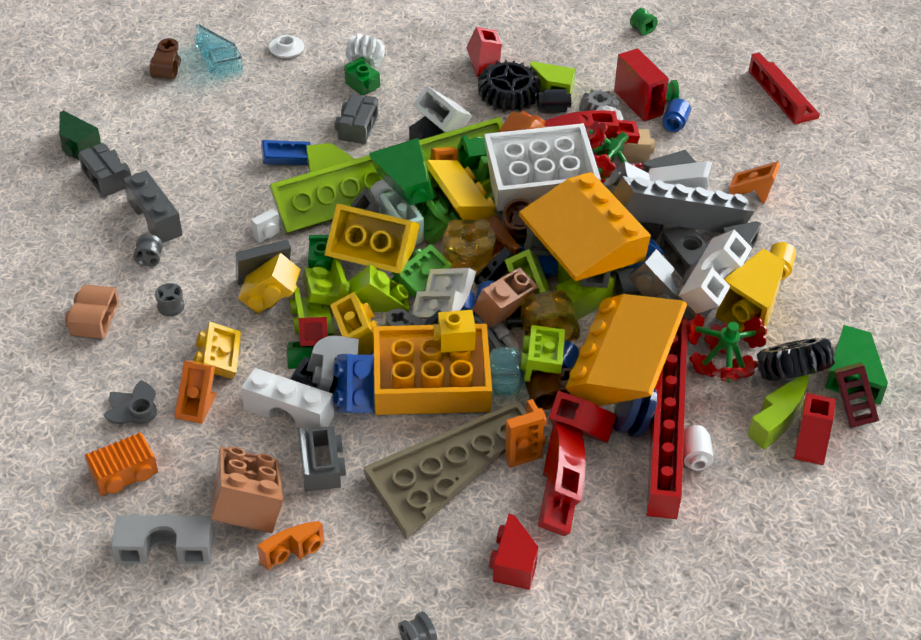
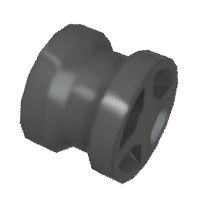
[133,234,163,267]
[155,283,185,316]
[398,611,437,640]

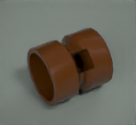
[503,199,531,244]

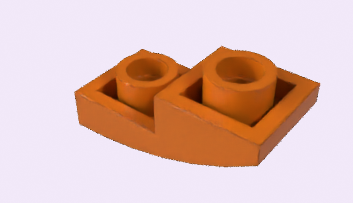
[257,521,324,570]

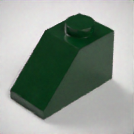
[59,110,101,160]

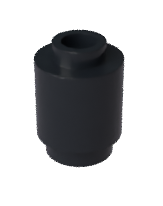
[537,89,572,113]

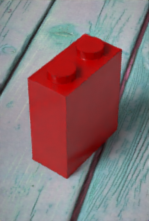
[614,48,669,122]

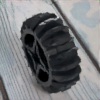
[478,59,540,113]
[757,337,835,381]

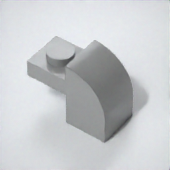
[307,336,359,392]

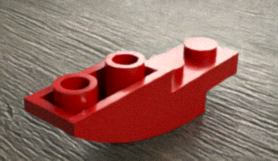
[544,110,640,144]
[537,422,586,536]

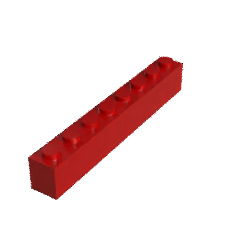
[646,318,688,520]

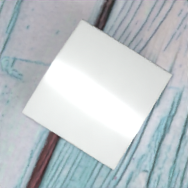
[412,268,476,319]

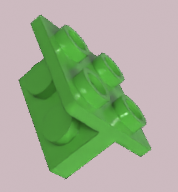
[415,188,466,245]

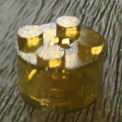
[443,219,496,274]
[520,290,580,342]

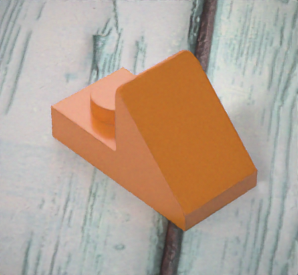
[728,161,780,204]
[174,360,217,424]

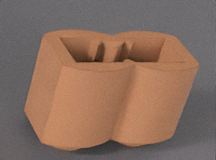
[65,284,119,339]

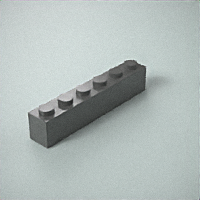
[613,176,755,233]

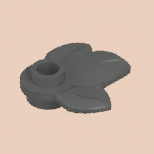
[104,380,157,424]

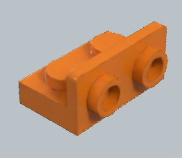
[505,399,547,468]

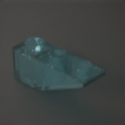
[194,24,243,80]

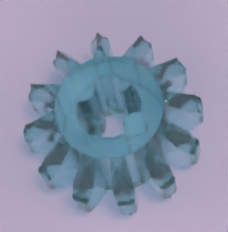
[490,347,521,396]

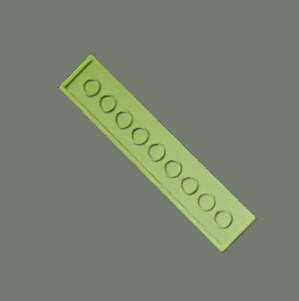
[269,117,503,234]

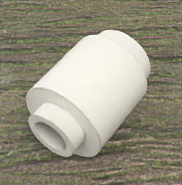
[683,425,714,471]

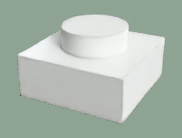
[251,209,280,243]

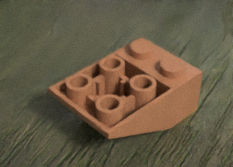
[211,446,283,533]

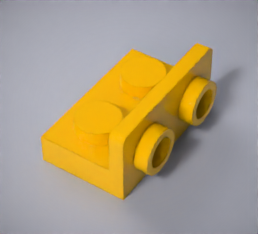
[193,322,241,379]

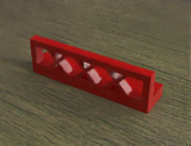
[748,52,820,125]

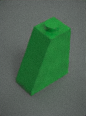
[369,138,434,206]
[825,325,888,405]

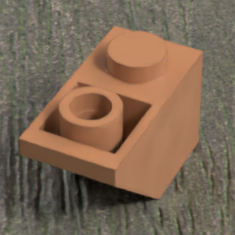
[473,267,538,328]

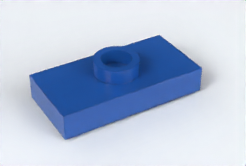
[261,140,311,165]

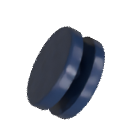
[613,388,658,438]

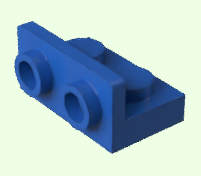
[333,354,374,413]

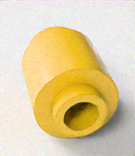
[769,242,796,280]

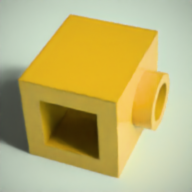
[433,310,476,353]

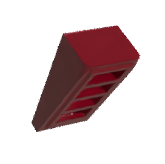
[833,363,879,428]

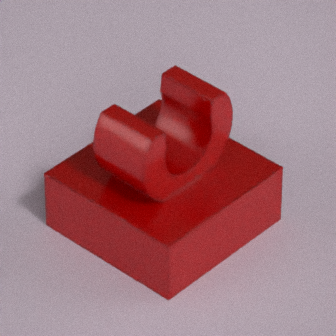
[298,317,328,346]

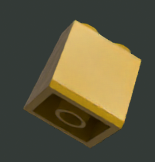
[715,248,785,333]

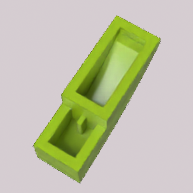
[748,375,810,450]

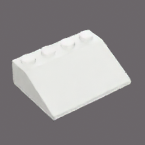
[484,123,601,211]

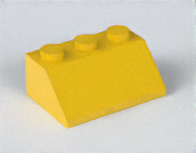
[426,160,497,237]
[324,203,420,274]

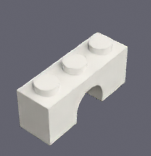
[679,229,752,313]
[241,368,335,429]

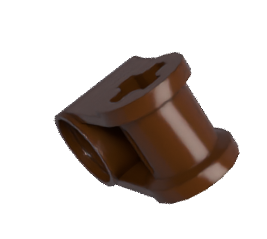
[150,38,181,79]
[525,368,573,410]

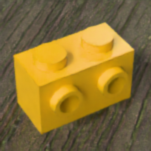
[238,253,300,313]
[330,292,378,355]

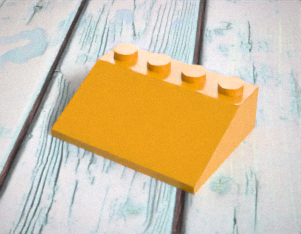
[519,172,651,281]
[565,294,687,406]
[374,324,492,415]

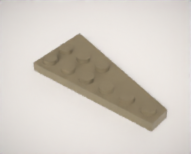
[363,401,526,539]

